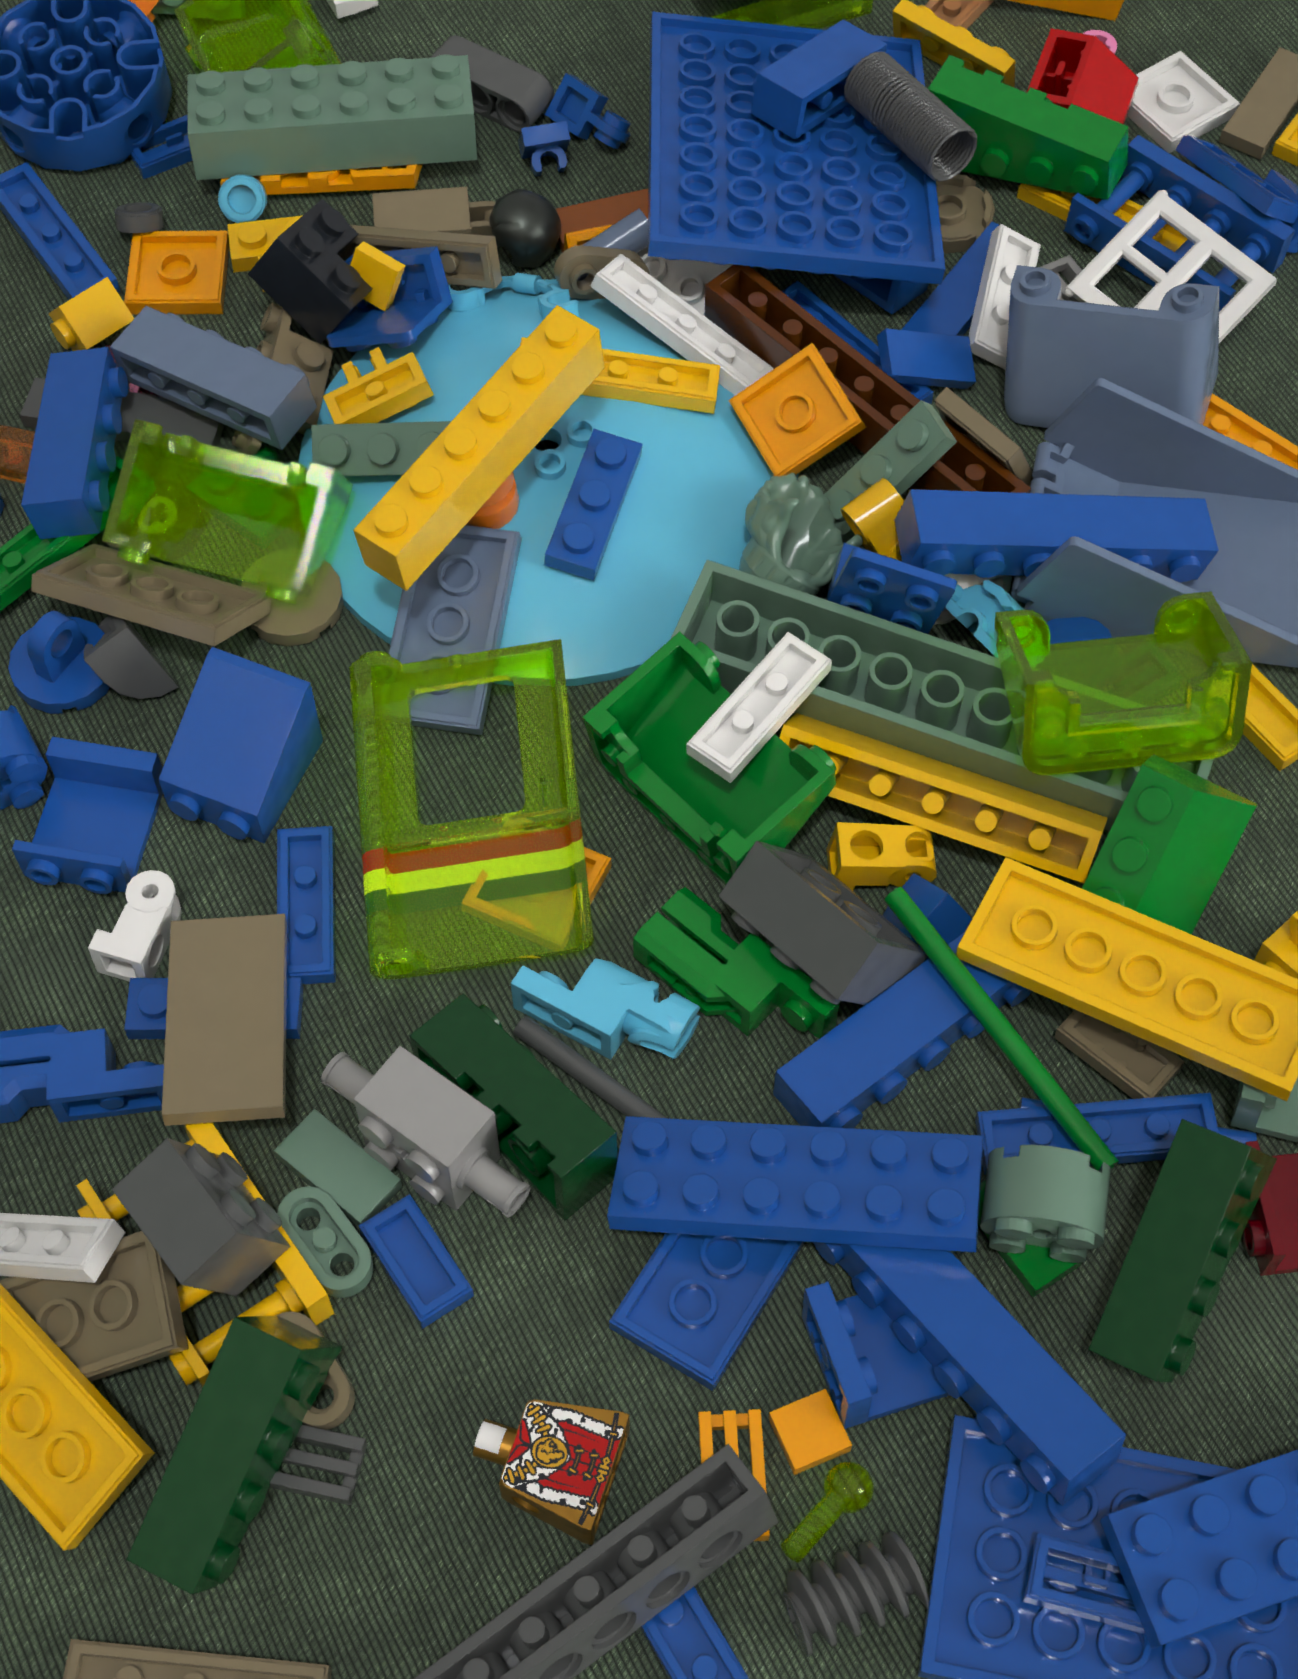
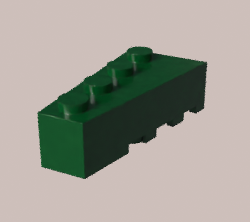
[409,993,618,1221]
[1088,1119,1277,1383]
[126,1316,343,1595]

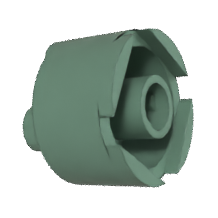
[980,1145,1111,1263]

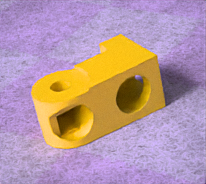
[826,822,937,891]

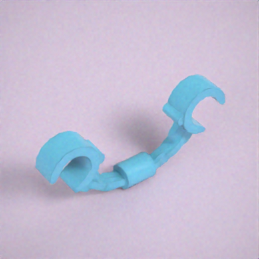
[447,273,579,320]

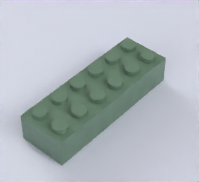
[187,54,478,180]

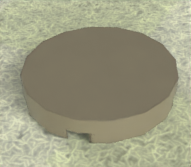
[936,174,995,253]
[241,551,344,646]

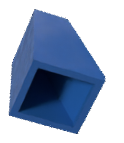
[159,647,323,844]

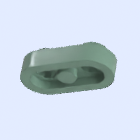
[277,1186,373,1298]

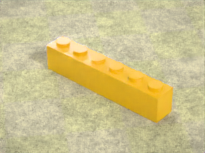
[353,305,605,591]
[779,713,1108,883]

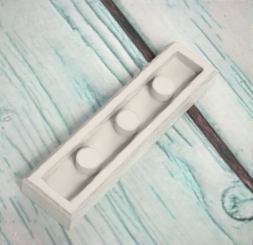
[590,254,774,395]

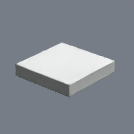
[1127,51,1240,153]

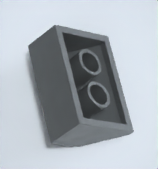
[719,841,927,1005]

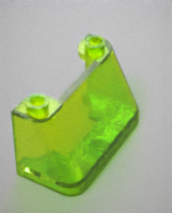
[102,419,353,604]
[994,591,1252,775]

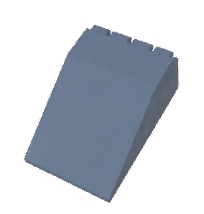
[1011,378,1298,668]

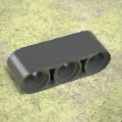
[430,35,555,133]

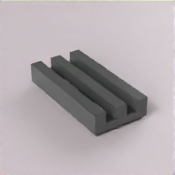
[269,1425,367,1505]

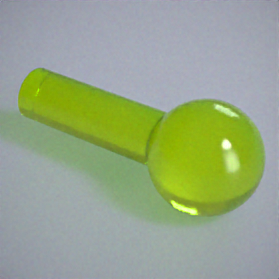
[781,1462,874,1562]

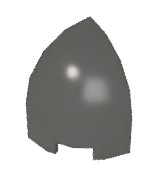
[84,615,178,699]

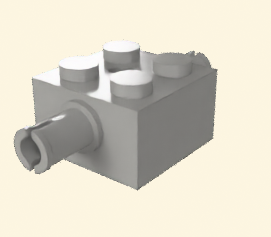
[321,1046,530,1218]

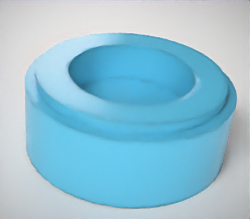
[218,174,267,223]

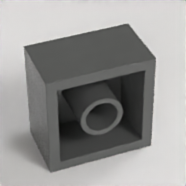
[112,1138,290,1296]

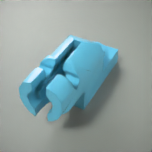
[511,958,700,1060]

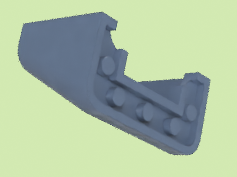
[1004,265,1219,428]

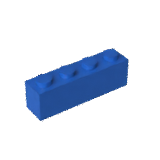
[21,347,128,539]

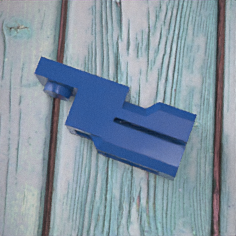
[0,1024,164,1123]

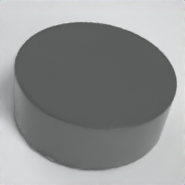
[114,202,164,233]

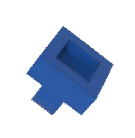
[518,121,570,177]

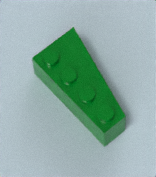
[928,54,1129,200]

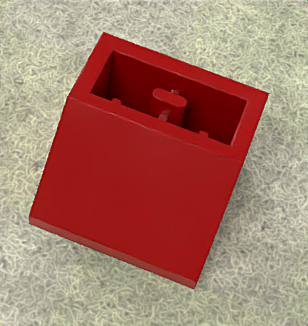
[1026,28,1139,124]

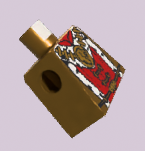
[473,1399,630,1545]

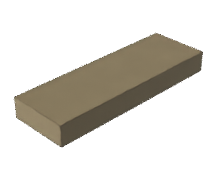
[1219,47,1298,160]

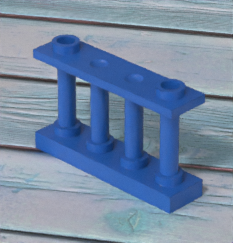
[1064,135,1295,312]

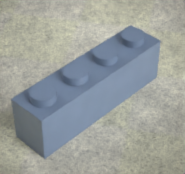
[110,306,317,450]

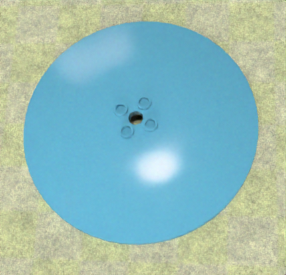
[297,279,799,688]

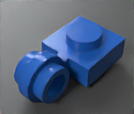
[545,73,631,149]

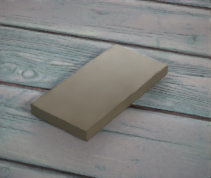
[32,544,271,646]
[162,914,287,1126]

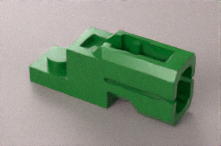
[633,887,840,1039]

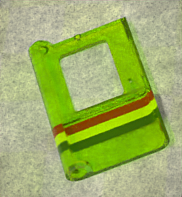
[349,639,594,979]

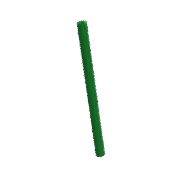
[884,887,1119,1170]

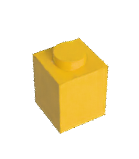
[48,277,134,351]

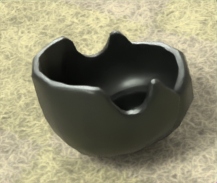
[489,189,562,267]

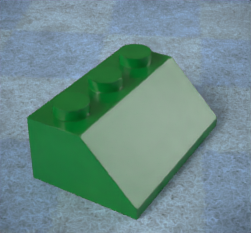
[1082,754,1258,934]

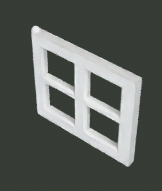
[1065,190,1277,343]

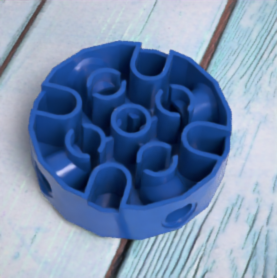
[0,0,173,171]

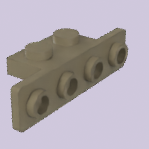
[232,303,334,469]

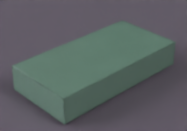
[274,1109,402,1227]

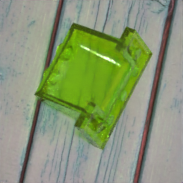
[174,0,342,72]

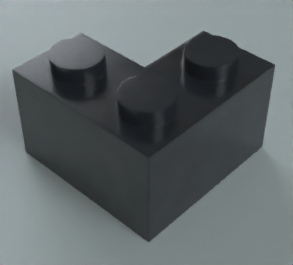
[248,199,373,344]

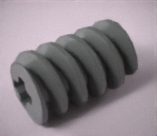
[783,1531,929,1657]

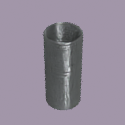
[844,51,977,182]

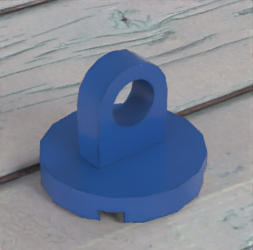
[8,610,110,714]

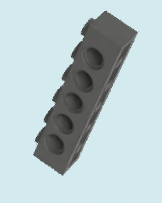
[414,1444,778,1679]

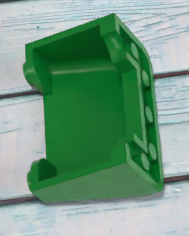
[582,631,836,886]

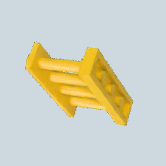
[76,1123,334,1387]

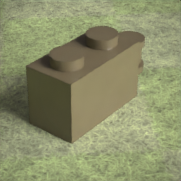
[372,187,496,236]

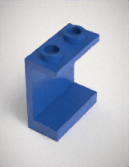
[12,737,163,894]

